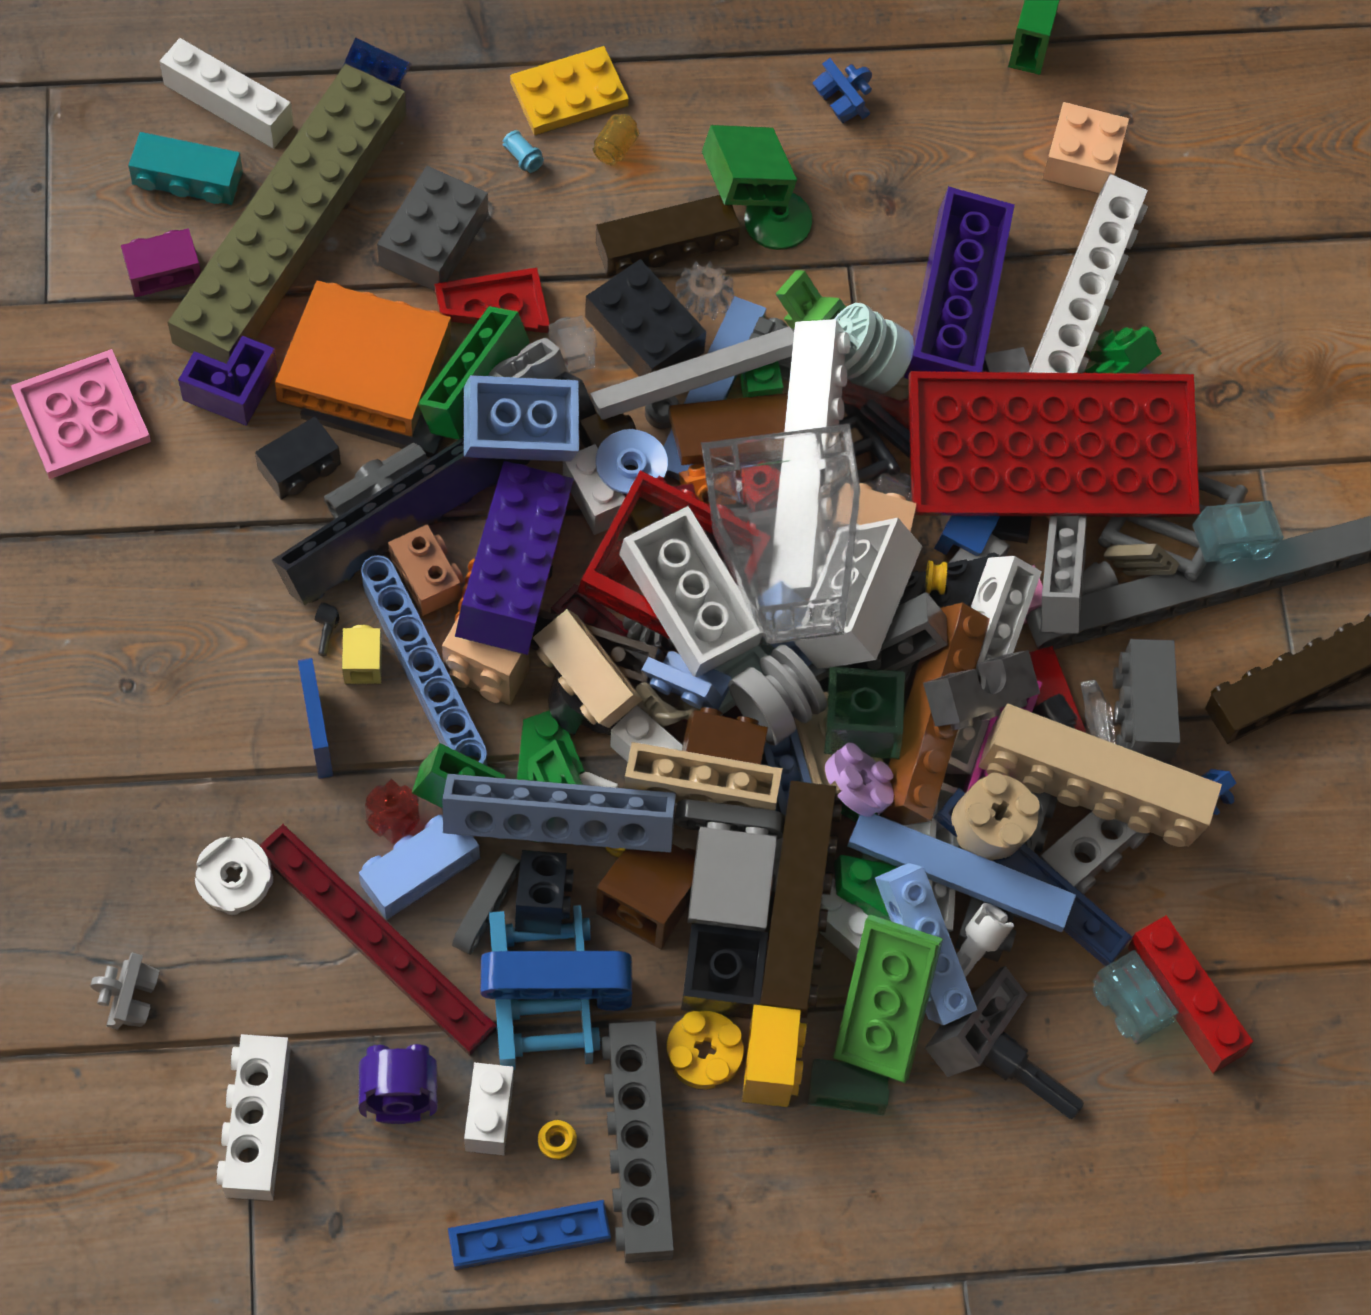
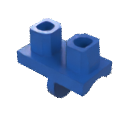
[813,58,872,123]

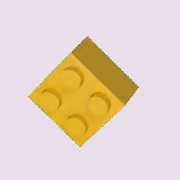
[742,1005,807,1107]

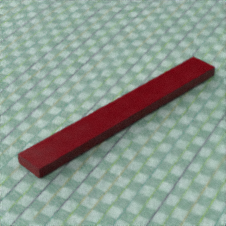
[259,824,497,1056]

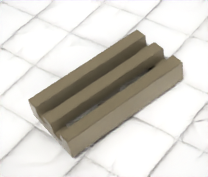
[1103,544,1179,576]

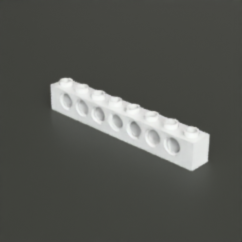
[1029,174,1148,373]

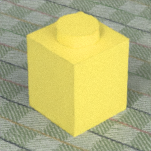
[342,625,382,684]

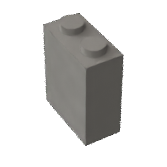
[687,822,777,932]

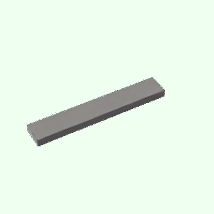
[590,326,794,420]

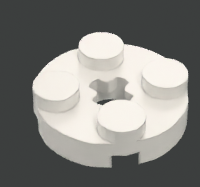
[195,837,273,915]

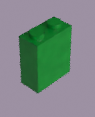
[1008,0,1060,75]
[702,125,797,207]

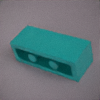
[128,132,243,205]

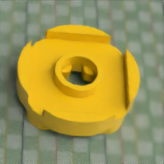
[666,1011,744,1090]

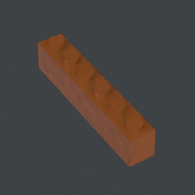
[882,603,990,825]

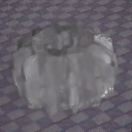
[676,261,735,322]

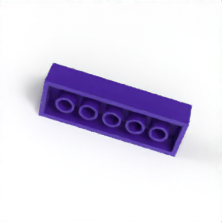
[904,186,1015,379]
[455,461,574,655]

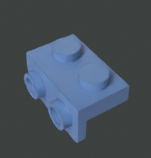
[642,651,732,710]

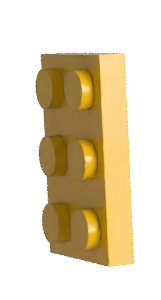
[510,46,629,135]

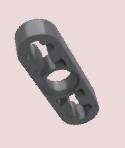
[674,800,786,840]
[452,852,521,955]

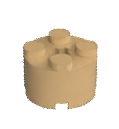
[951,773,1040,861]

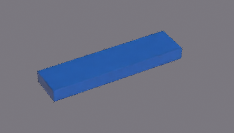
[448,1200,611,1270]

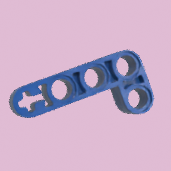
[480,951,632,1011]

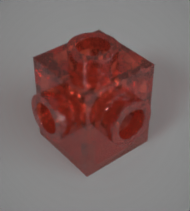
[365,779,420,845]

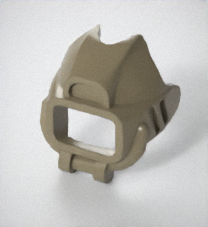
[636,682,707,727]

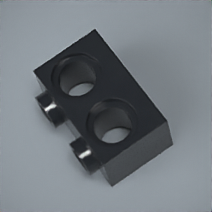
[515,850,574,935]

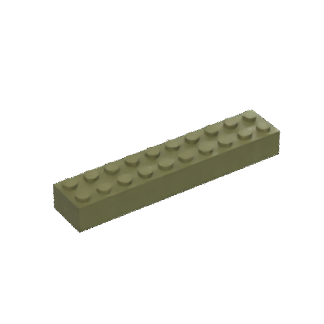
[168,63,406,364]

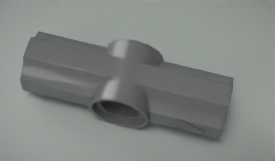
[324,442,428,519]

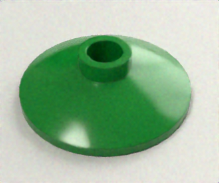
[744,193,812,250]

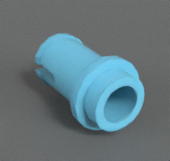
[502,130,544,173]

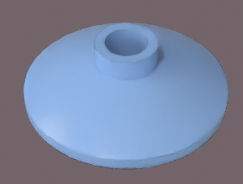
[596,429,668,494]

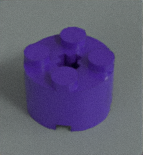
[358,1044,438,1124]

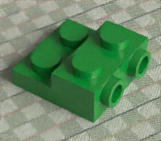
[1083,326,1162,373]

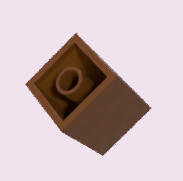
[596,844,696,950]

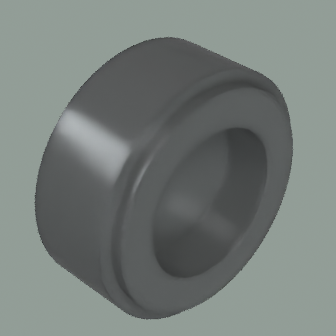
[645,396,680,429]

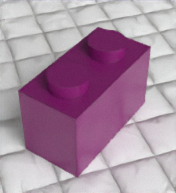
[121,228,201,298]

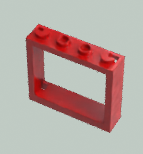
[577,470,771,640]

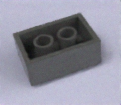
[377,166,489,291]
[1113,639,1180,765]

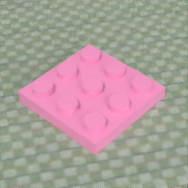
[11,349,151,479]

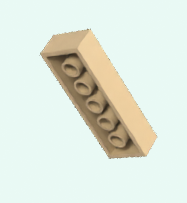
[978,703,1222,847]

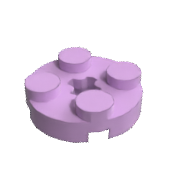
[825,742,894,817]

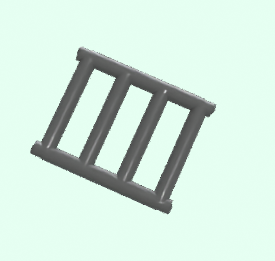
[1098,474,1248,582]

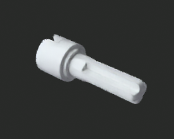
[957,903,1014,978]

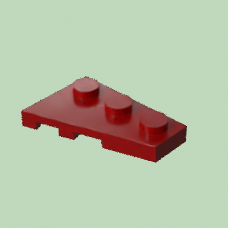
[434,267,550,333]

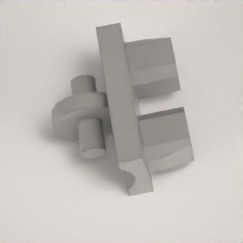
[90,952,159,1030]

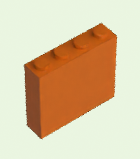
[275,280,451,437]

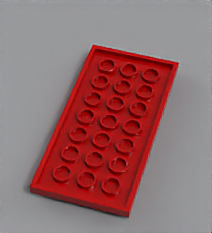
[909,371,1200,517]

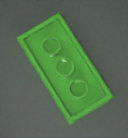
[833,915,943,1083]

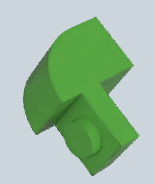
[776,270,846,329]

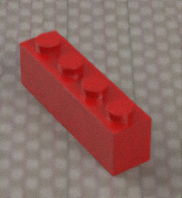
[1127,915,1253,1074]

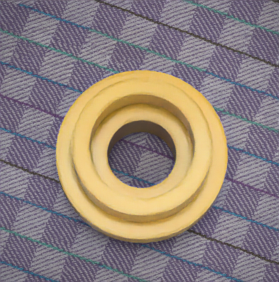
[538,1120,577,1160]

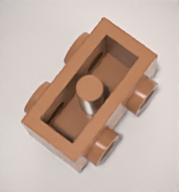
[388,524,464,616]

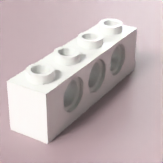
[217,1034,291,1201]

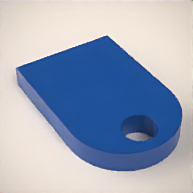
[298,658,333,779]

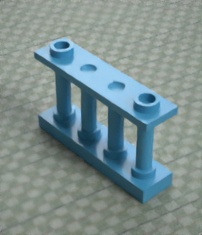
[489,905,600,1070]

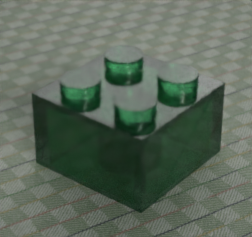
[824,667,905,759]

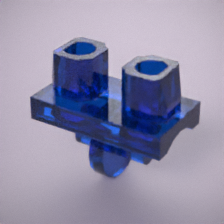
[342,37,412,89]

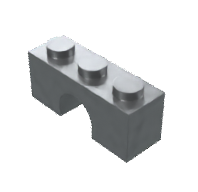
[923,650,1040,730]

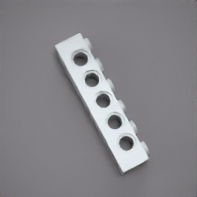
[945,556,1042,775]

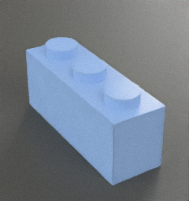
[359,814,480,920]

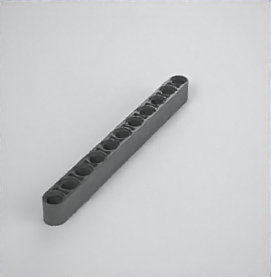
[1026,516,1371,650]

